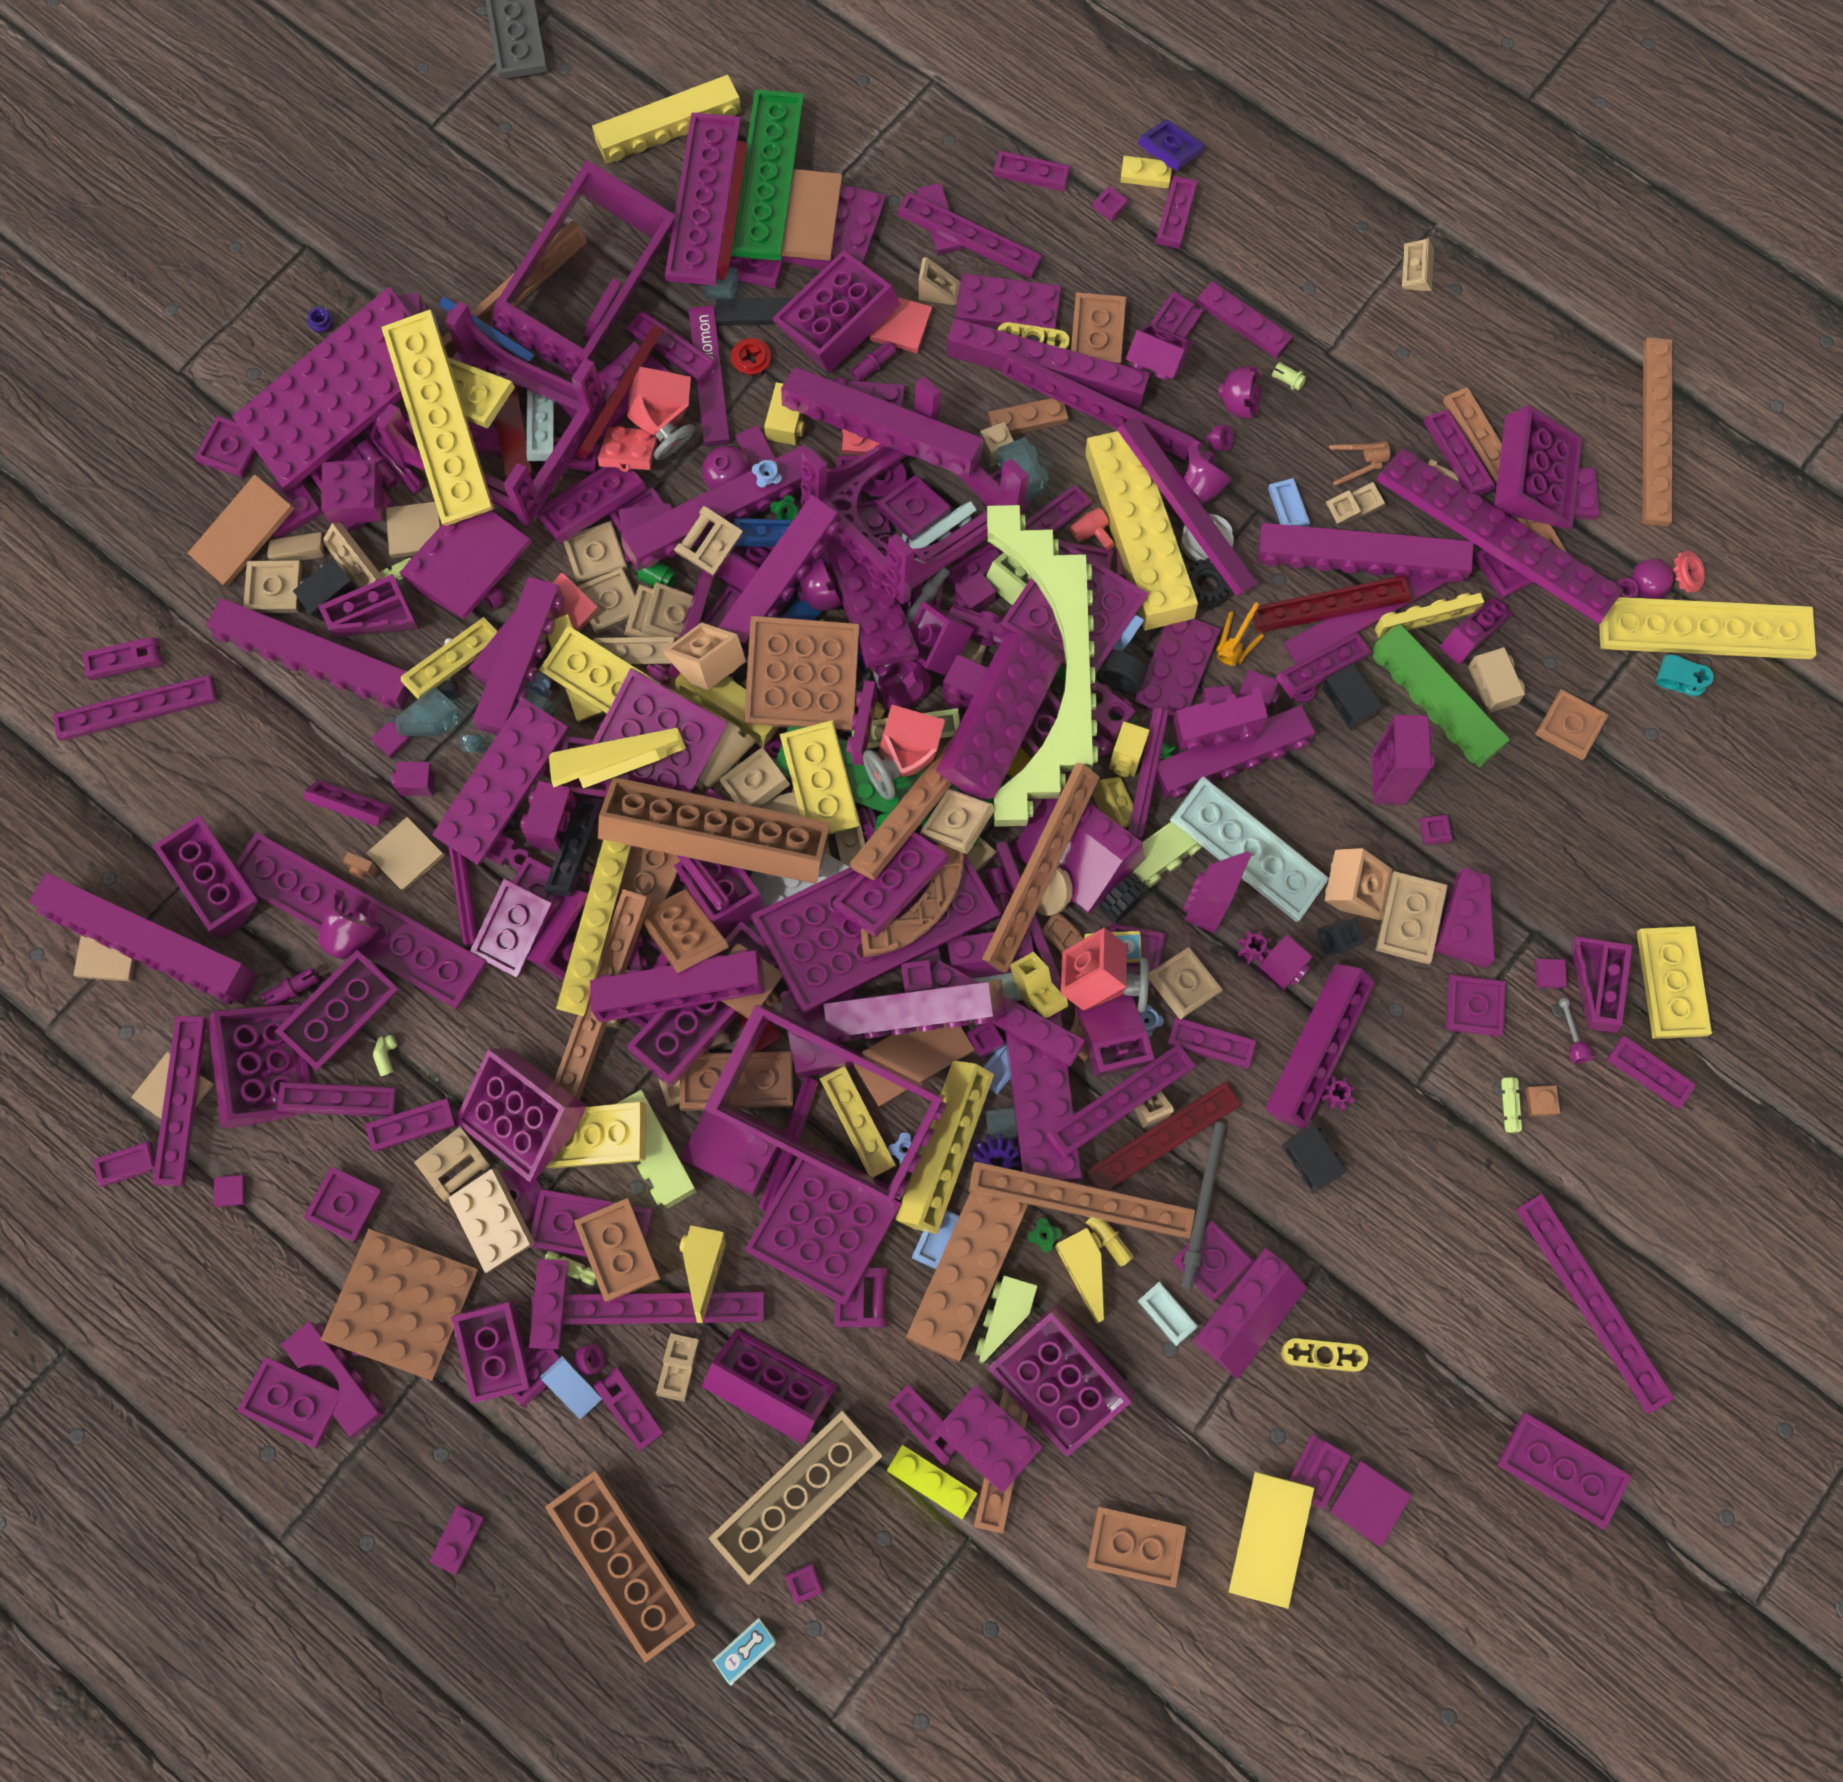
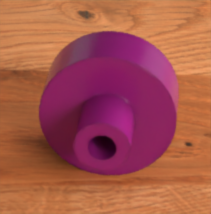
[1206,425,1234,451]
[573,1344,604,1375]

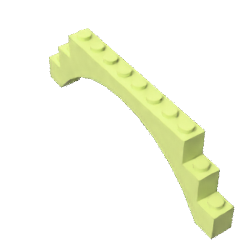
[987,505,1098,826]

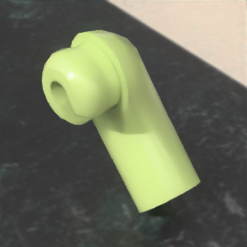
[373,1034,397,1076]

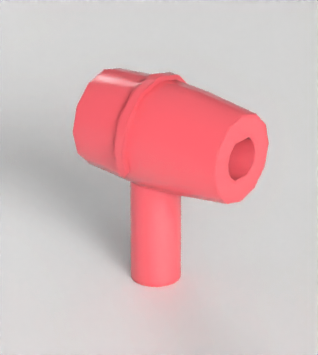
[1070,507,1115,550]

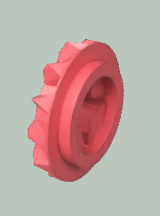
[1673,551,1705,593]

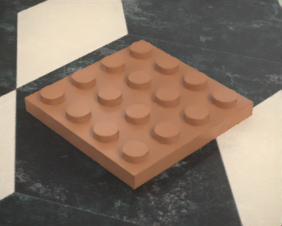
[744,616,859,732]
[320,1229,478,1381]

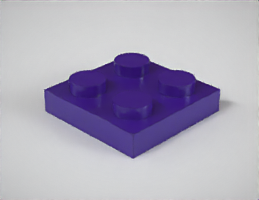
[1138,119,1205,171]

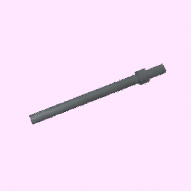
[855,567,950,691]
[1181,1122,1226,1289]

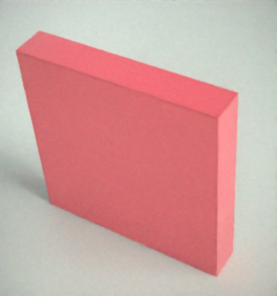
[869,297,932,354]
[553,573,601,632]

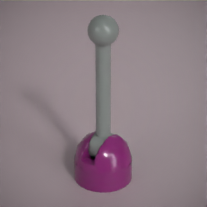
[1559,997,1594,1064]

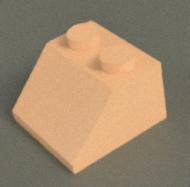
[663,622,746,690]
[1324,848,1392,920]

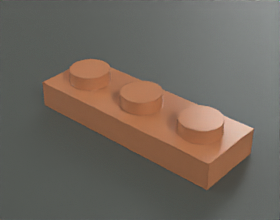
[988,398,1068,435]

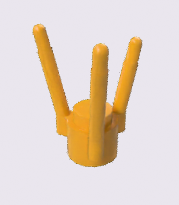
[1216,602,1264,666]

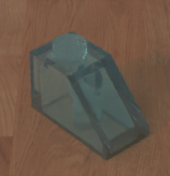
[394,687,459,736]

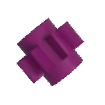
[1237,930,1271,965]
[1320,1076,1355,1112]

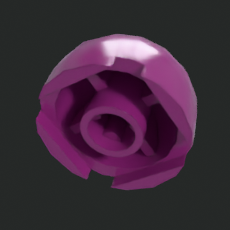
[1219,366,1262,419]
[702,446,753,490]
[796,556,843,611]

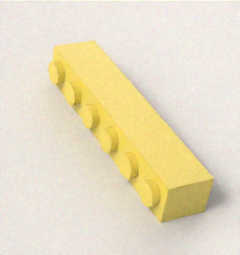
[592,75,741,164]
[895,1061,994,1234]

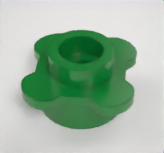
[770,495,800,520]
[1159,741,1176,761]
[1027,1218,1062,1253]

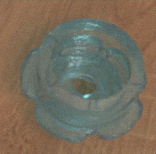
[457,735,484,753]

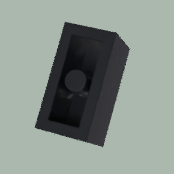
[293,558,361,622]
[1321,664,1383,731]
[1281,1124,1346,1194]

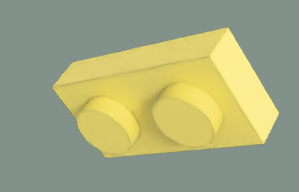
[1120,156,1172,189]

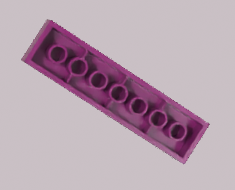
[29,873,259,1005]

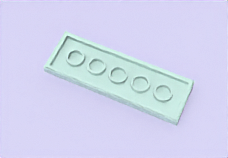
[1170,776,1329,922]

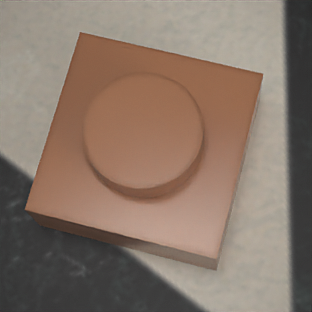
[343,852,379,879]
[1525,1086,1560,1117]

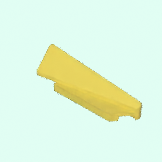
[549,728,686,788]

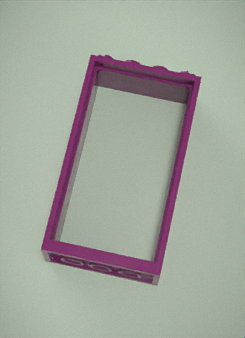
[492,160,676,376]
[704,1005,948,1204]

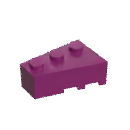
[1570,936,1632,1034]

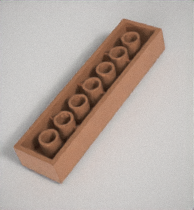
[598,777,830,884]

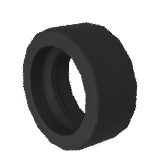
[1095,650,1148,693]

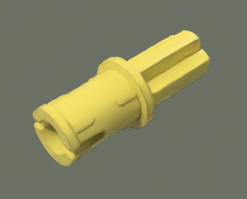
[1086,1218,1133,1266]

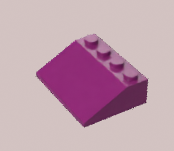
[772,250,901,373]
[1494,405,1582,529]
[399,510,532,620]
[1011,790,1146,914]
[207,1004,311,1129]
[455,1048,587,1182]
[988,1304,1135,1458]

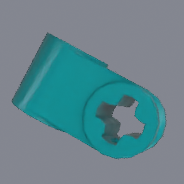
[1655,655,1714,697]

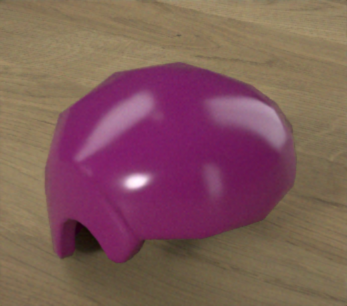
[1632,558,1673,599]

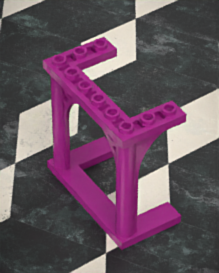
[376,301,606,527]
[801,376,1029,604]

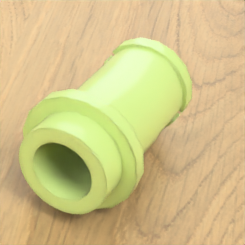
[1272,362,1306,390]

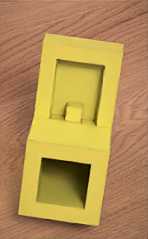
[1010,952,1068,1019]

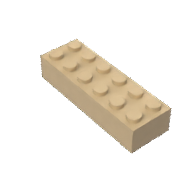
[708,1411,883,1585]

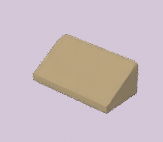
[1402,238,1434,291]
[268,532,325,561]

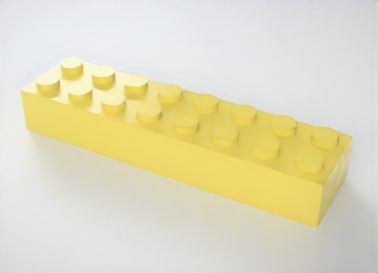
[1085,431,1198,631]

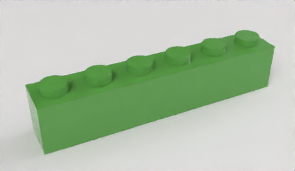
[1372,624,1510,768]

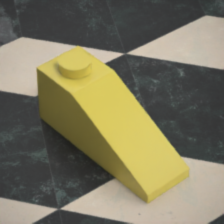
[680,1225,726,1323]
[1055,1228,1104,1324]

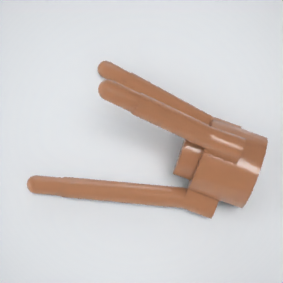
[1329,441,1390,486]

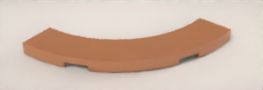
[861,844,964,958]
[1042,913,1089,1062]

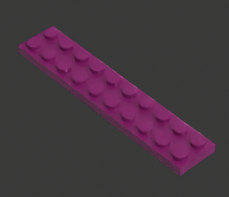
[1377,448,1623,624]
[234,832,488,1010]

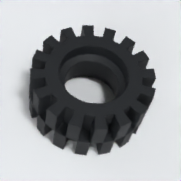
[1187,558,1231,610]
[1098,874,1149,924]

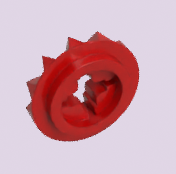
[731,338,772,377]

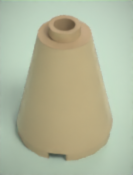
[695,722,755,790]

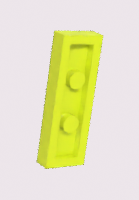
[887,1445,978,1519]

